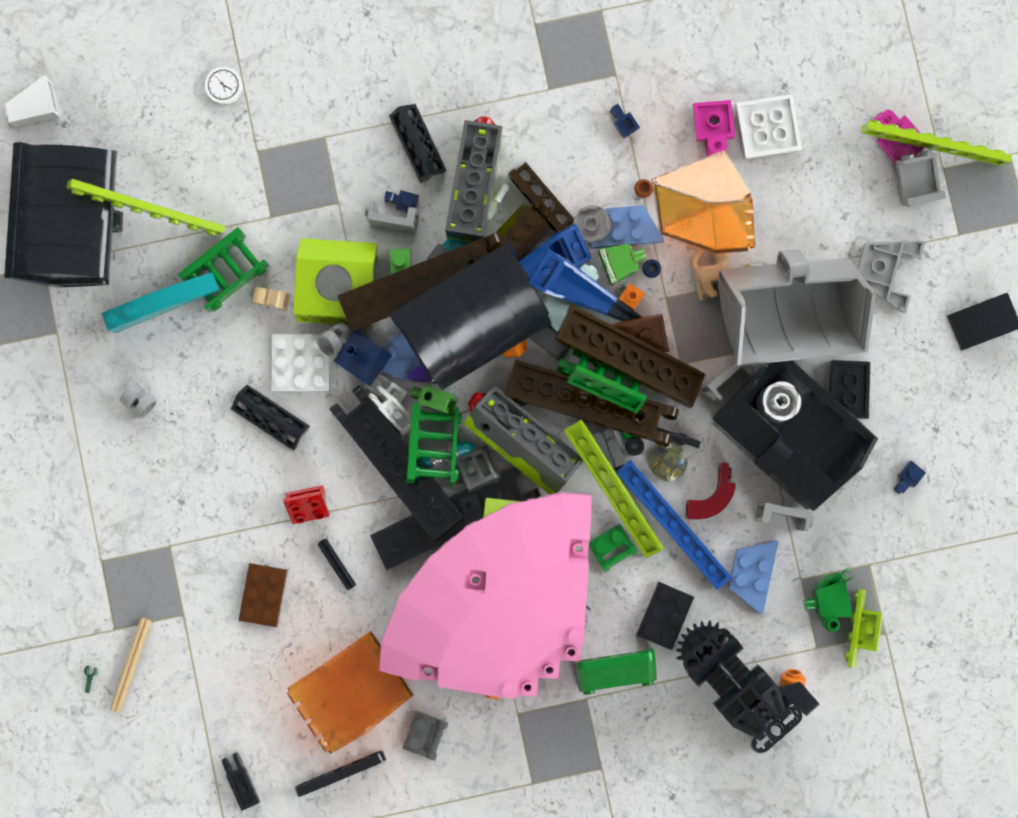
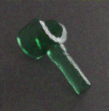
[84,665,98,693]

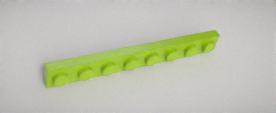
[861,120,1012,166]
[66,179,225,237]
[564,419,663,558]

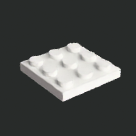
[735,94,802,160]
[271,334,330,392]

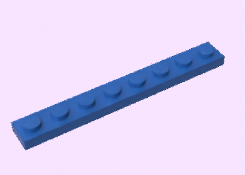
[616,460,732,590]

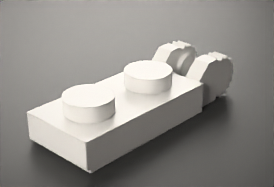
[368,385,411,436]

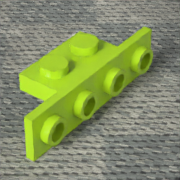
[846,589,883,668]

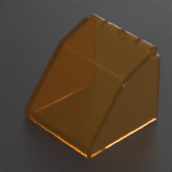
[651,150,756,253]
[286,631,414,754]

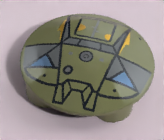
[649,443,688,481]

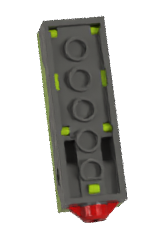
[445,116,503,243]
[463,386,583,495]

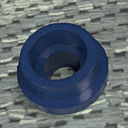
[642,259,661,278]

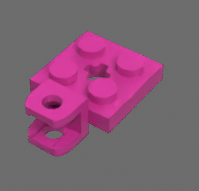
[693,100,735,159]
[873,109,924,165]

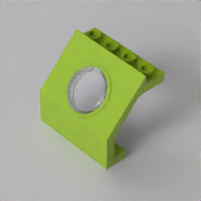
[293,238,377,327]

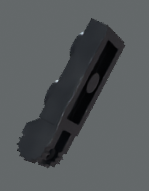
[222,752,261,811]

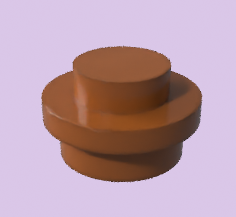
[634,179,653,198]

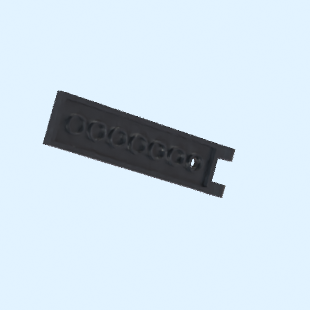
[329,385,464,542]
[370,466,541,570]

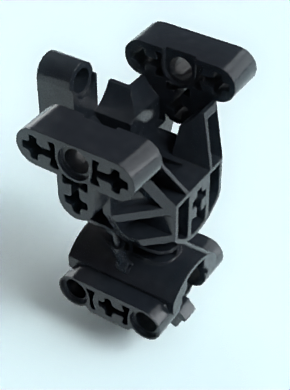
[676,620,820,754]

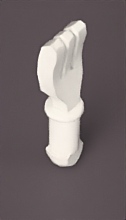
[489,184,510,221]

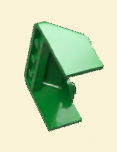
[574,645,657,695]

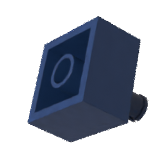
[333,330,392,386]

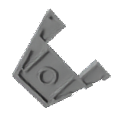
[857,241,926,313]

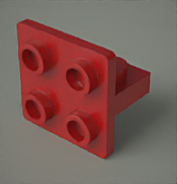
[283,485,330,524]

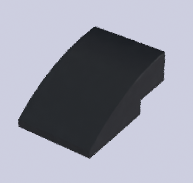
[947,292,1018,351]

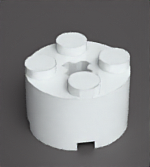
[756,382,801,423]

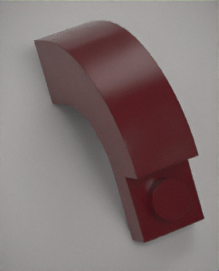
[685,463,736,520]

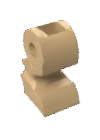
[251,287,291,312]

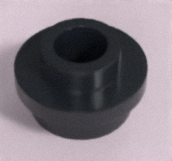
[625,437,645,456]

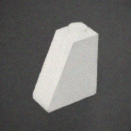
[4,76,60,128]

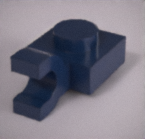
[610,104,640,139]
[384,190,419,213]
[893,460,926,494]

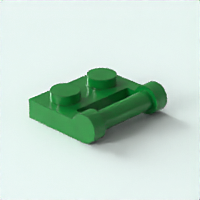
[589,523,638,573]

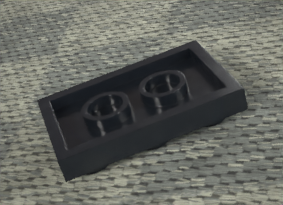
[829,360,870,419]
[636,581,694,650]

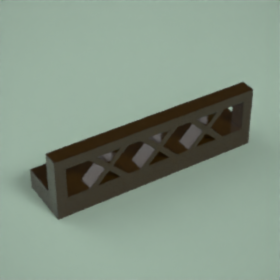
[508,162,574,233]

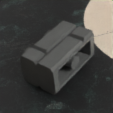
[592,428,625,468]

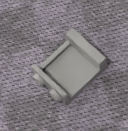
[896,150,946,207]
[365,200,419,235]
[702,361,755,403]
[755,502,814,531]

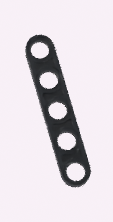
[294,750,387,797]

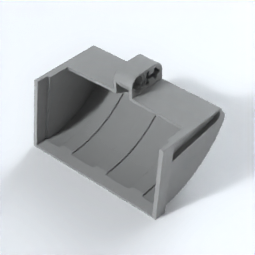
[718,249,876,366]

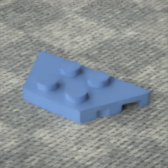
[591,205,664,249]
[381,331,421,380]
[728,540,779,614]

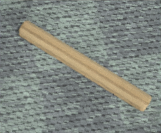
[110,618,151,712]

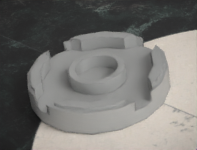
[573,205,611,243]

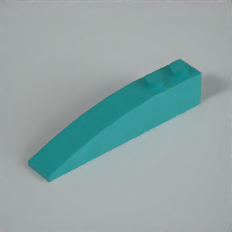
[101,272,220,333]

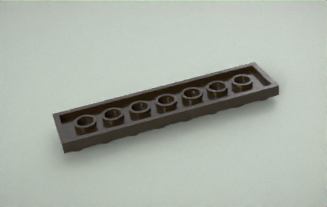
[555,305,706,409]

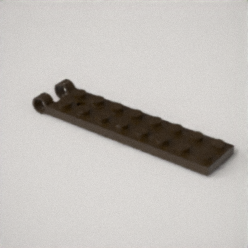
[337,232,502,332]
[504,360,679,447]

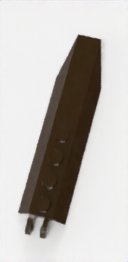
[467,198,554,266]

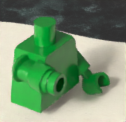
[803,568,853,632]

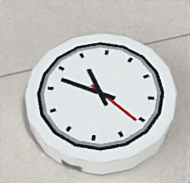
[205,66,243,105]

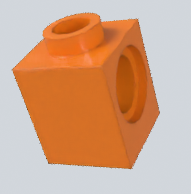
[619,283,645,310]

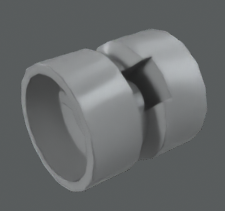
[317,322,352,357]
[119,383,157,419]

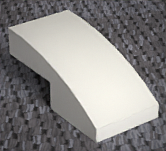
[363,374,407,403]

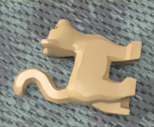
[686,242,731,301]

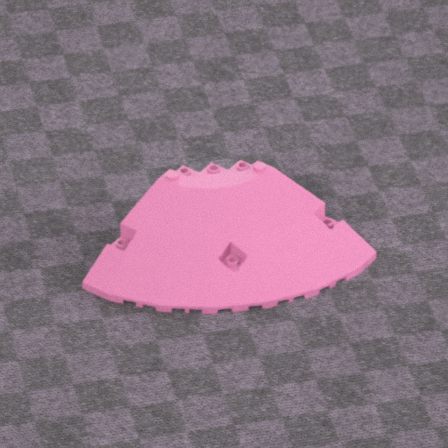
[379,492,592,698]

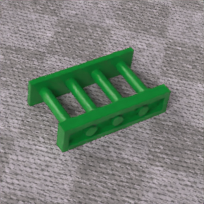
[178,227,270,312]
[567,350,647,413]
[406,403,462,487]

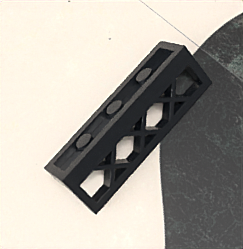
[389,104,447,183]
[231,385,310,451]

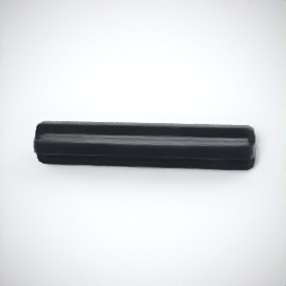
[318,539,356,590]

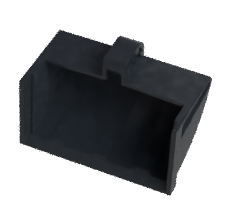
[4,142,124,288]
[389,241,552,390]
[712,360,878,512]

